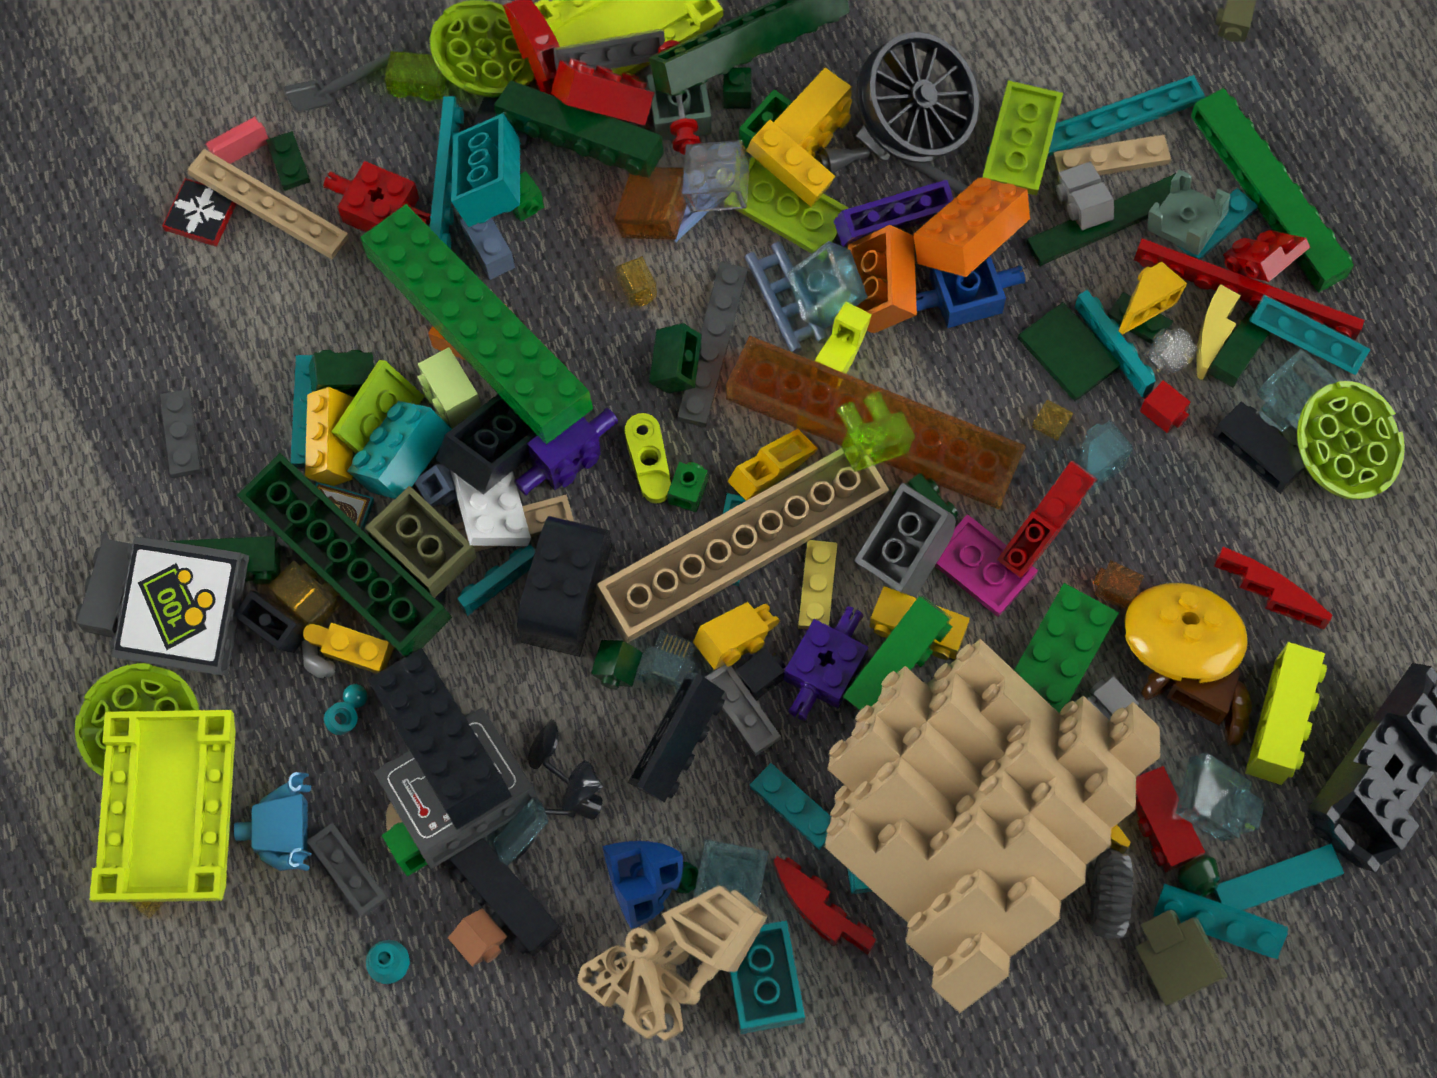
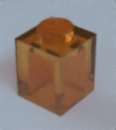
[1093,560,1144,610]

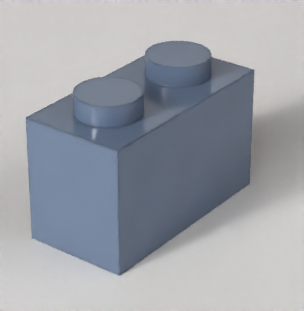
[460,218,515,280]

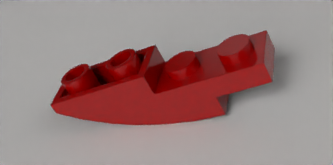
[503,0,560,96]
[997,461,1097,578]
[773,856,877,955]

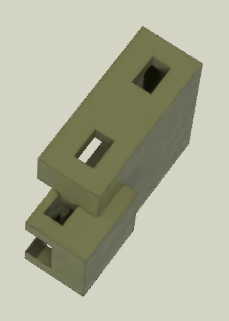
[1135,910,1228,1006]

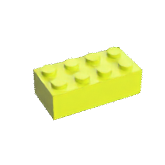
[1245,642,1327,785]

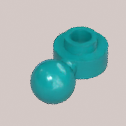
[324,684,368,735]

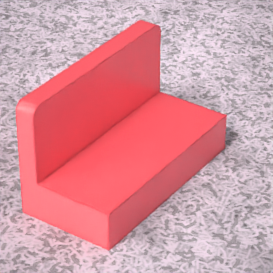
[205,117,269,164]

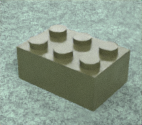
[365,486,477,598]

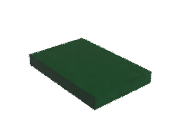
[1018,302,1121,402]

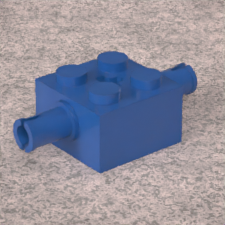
[916,256,1025,328]

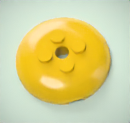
[1124,583,1248,683]

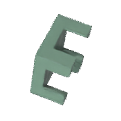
[1147,169,1230,256]

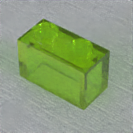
[384,51,447,101]

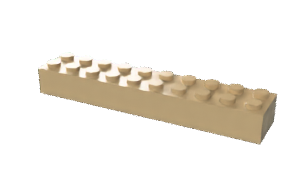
[595,439,889,643]

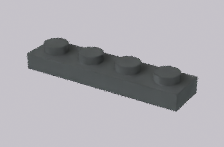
[553,29,665,72]

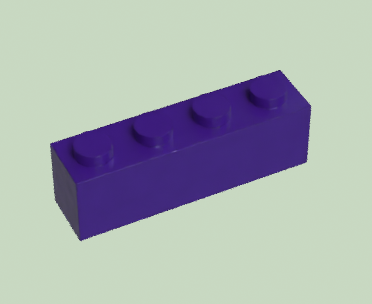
[833,180,954,247]

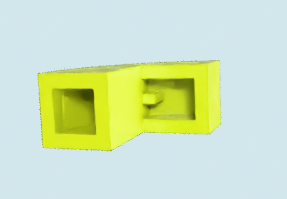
[812,302,872,388]

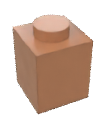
[448,908,507,967]

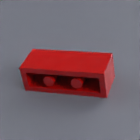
[1136,766,1205,873]

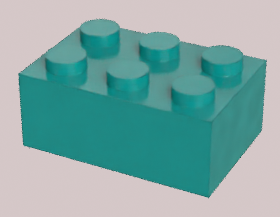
[347,401,452,499]
[730,920,805,1034]

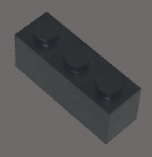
[1212,401,1306,494]

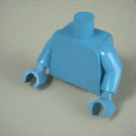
[234,772,312,871]

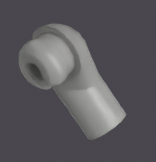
[302,640,335,678]

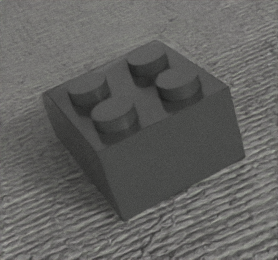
[855,483,956,597]

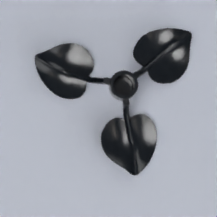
[509,719,603,864]

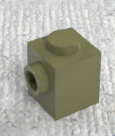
[1215,0,1256,42]

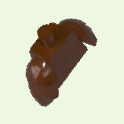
[1141,669,1252,746]

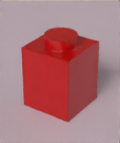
[1140,380,1191,433]

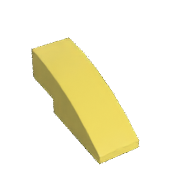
[1196,284,1241,380]

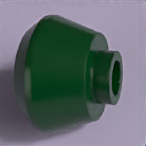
[1177,855,1220,897]

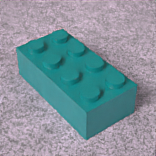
[451,113,520,227]

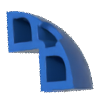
[602,841,683,929]

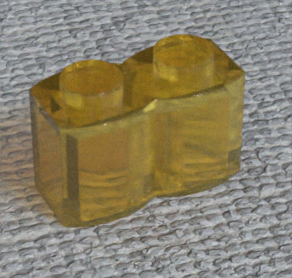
[268,561,340,626]

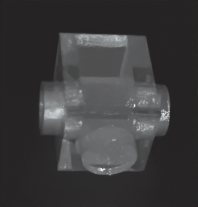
[1143,327,1198,375]

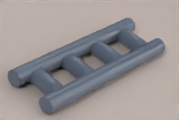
[744,242,829,354]

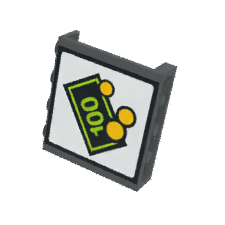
[111,536,249,676]

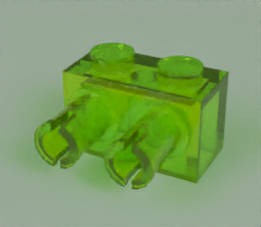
[837,392,915,472]

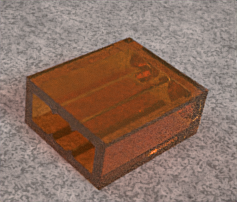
[614,167,692,240]

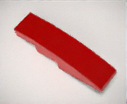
[1214,547,1332,629]

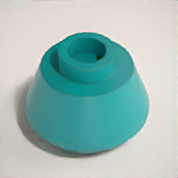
[366,940,410,984]

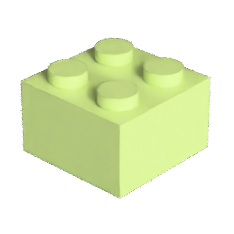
[417,347,481,429]

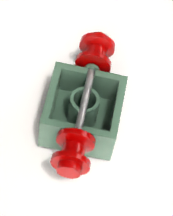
[647,40,712,155]

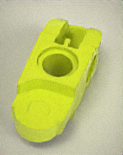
[625,413,671,504]

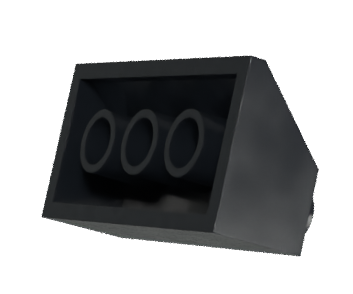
[628,673,725,802]

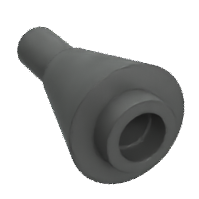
[816,146,869,174]

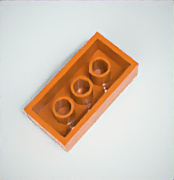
[914,177,1030,277]

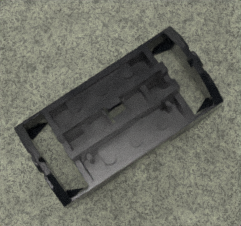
[1307,663,1437,873]

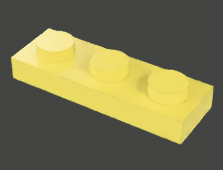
[798,540,838,629]

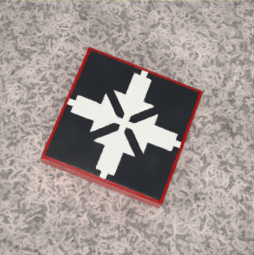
[162,178,237,247]

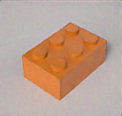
[848,225,917,333]

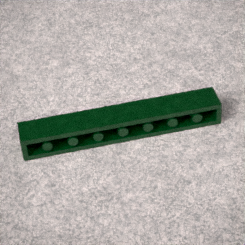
[649,0,850,96]

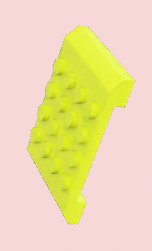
[535,0,723,76]
[90,710,235,903]

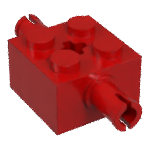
[323,161,431,232]

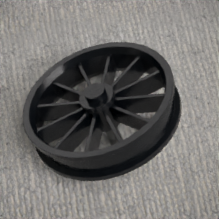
[856,32,979,163]

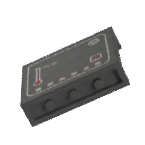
[373,708,541,869]

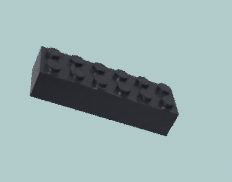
[368,648,512,830]

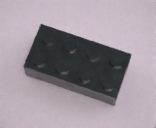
[436,394,538,495]

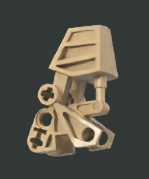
[577,885,768,1041]

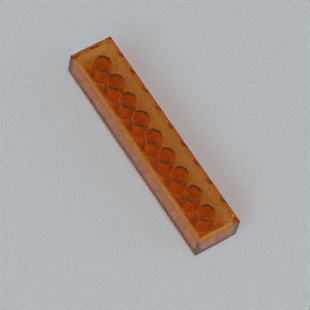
[726,336,1026,510]

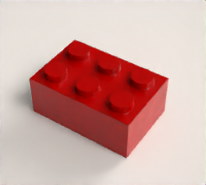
[551,58,655,126]

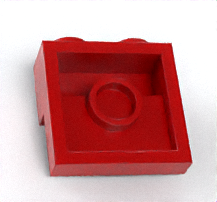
[1223,230,1310,282]

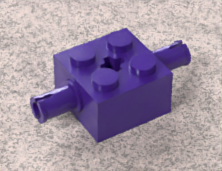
[514,407,618,496]
[784,606,869,721]

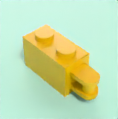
[693,602,780,670]
[303,623,394,674]

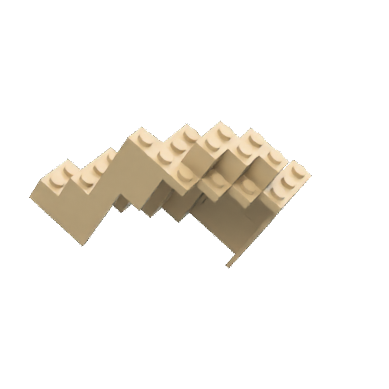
[825,639,1160,1013]

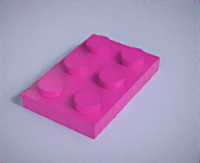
[935,514,1038,618]

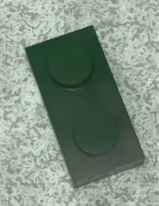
[266,131,311,191]
[1107,292,1173,348]

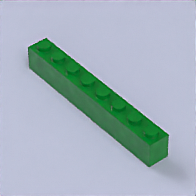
[1190,88,1354,293]

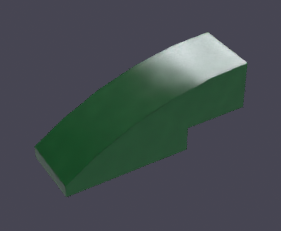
[1208,309,1271,388]

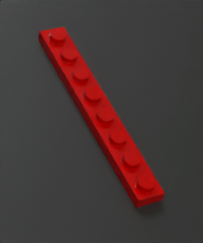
[1134,238,1365,340]

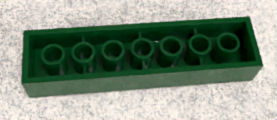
[237,453,452,657]

